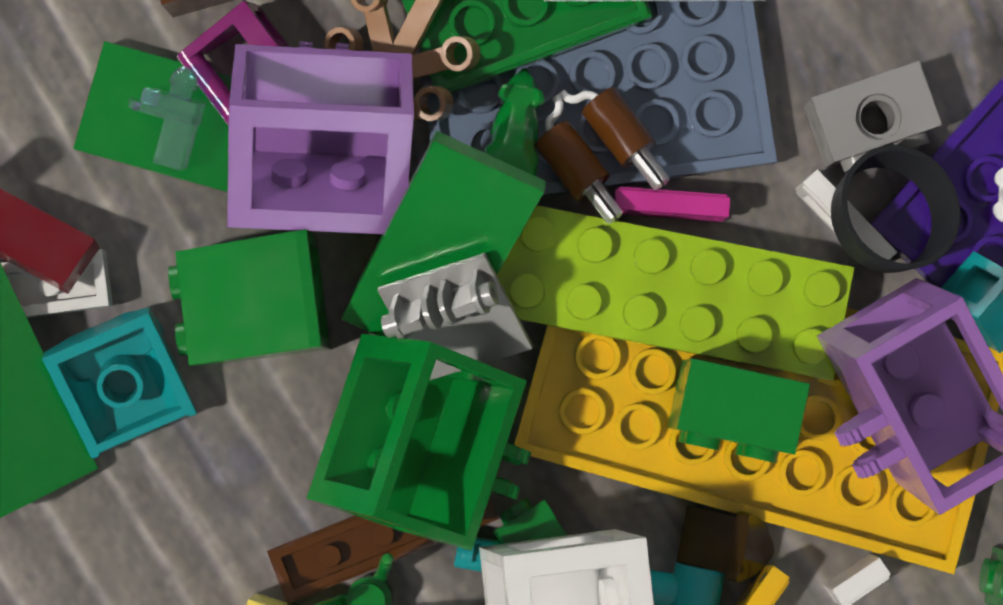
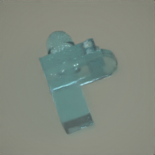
[127,67,206,170]

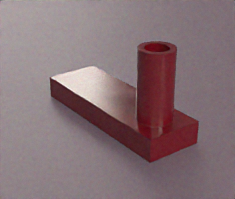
[0,188,100,294]

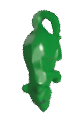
[484,68,544,238]

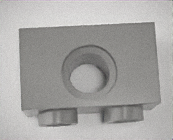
[803,61,942,173]

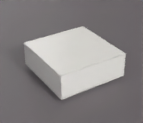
[823,553,891,605]

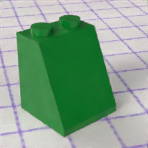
[168,229,331,367]

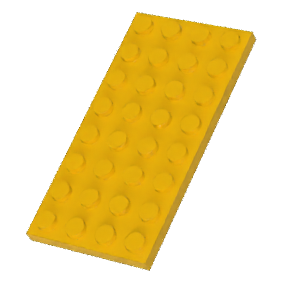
[514,308,1003,574]

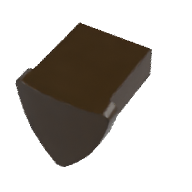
[676,506,775,582]

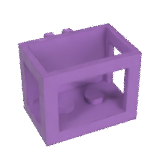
[227,41,414,234]
[817,278,1003,515]

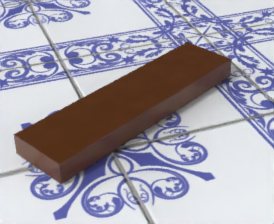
[267,497,499,604]

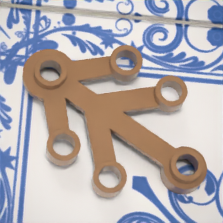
[324,0,480,121]

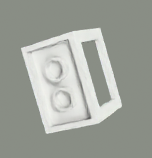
[479,529,654,605]

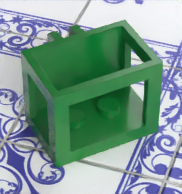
[306,334,531,551]

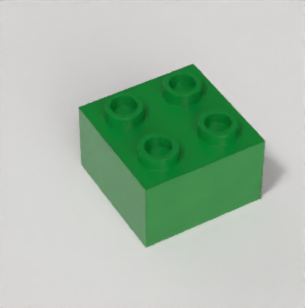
[667,358,810,463]

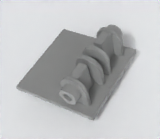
[377,253,533,380]

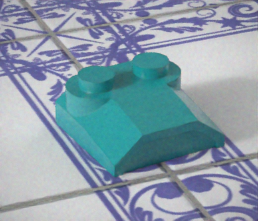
[42,307,197,459]

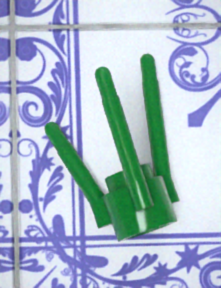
[314,553,394,605]

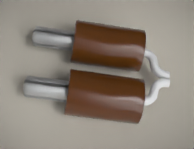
[535,87,669,224]

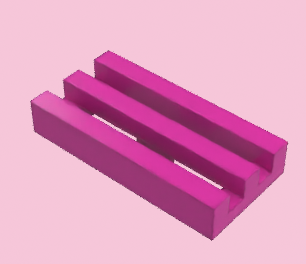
[611,187,730,222]

